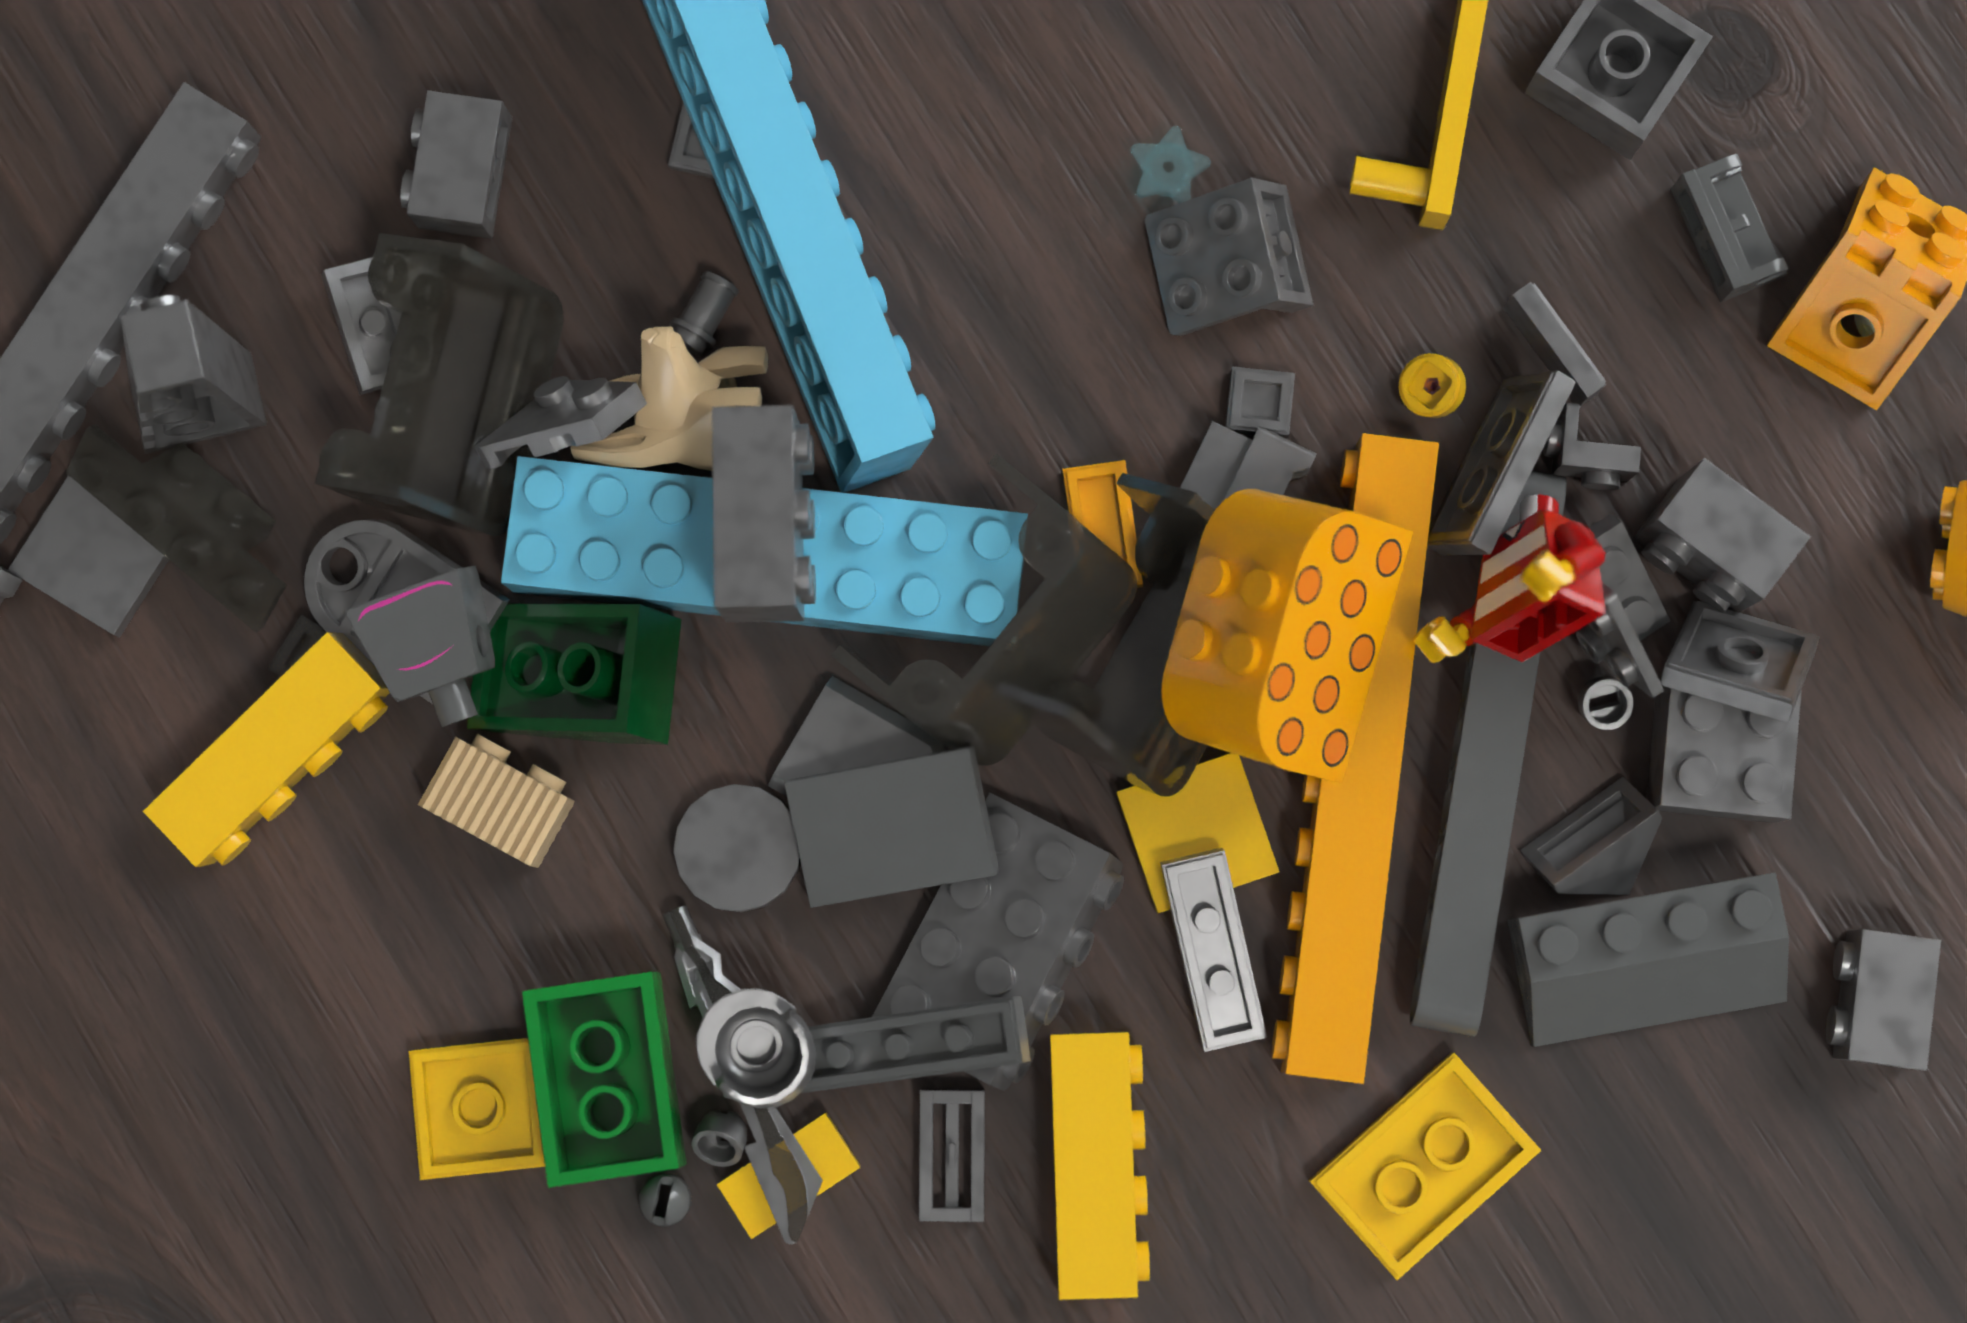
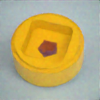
[1399,353,1466,418]

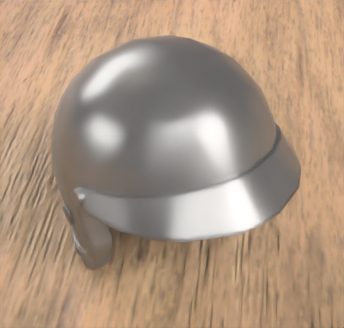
[696,988,816,1108]

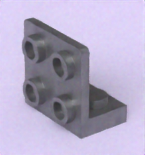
[1145,178,1314,336]
[1576,514,1670,698]

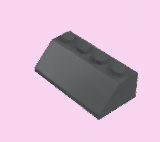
[1507,872,1789,1047]

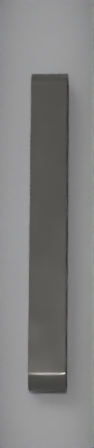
[1410,471,1567,1037]

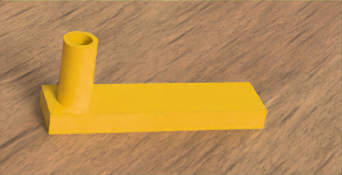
[1349,0,1488,230]

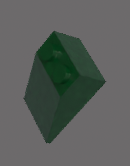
[467,604,682,745]

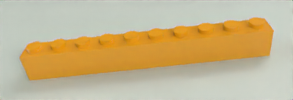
[1271,433,1439,1084]

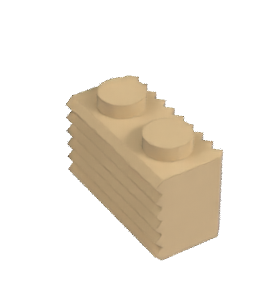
[418,734,575,868]

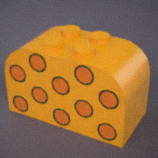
[1162,489,1414,783]

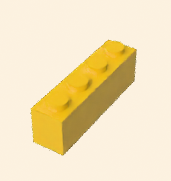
[143,632,390,867]
[1050,1032,1150,1300]

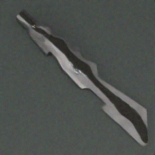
[663,906,823,1245]

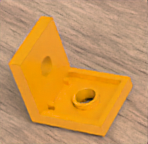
[1767,167,1967,411]

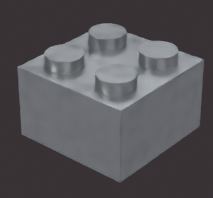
[1525,0,1713,160]
[1634,458,1810,613]
[1647,686,1802,823]

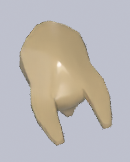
[571,327,768,471]

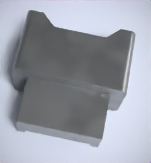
[1177,421,1317,514]

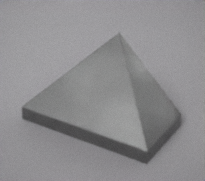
[1520,777,1662,895]

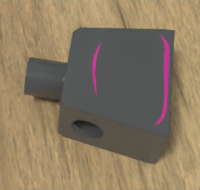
[345,566,495,728]

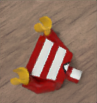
[1413,495,1605,663]

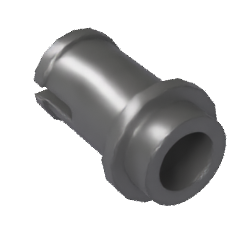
[669,271,739,356]

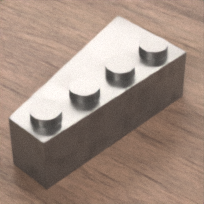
[120,295,267,454]

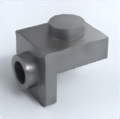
[1543,403,1641,490]

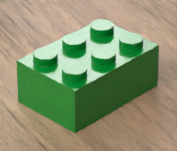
[522,972,687,1188]

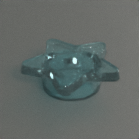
[1130,126,1211,203]

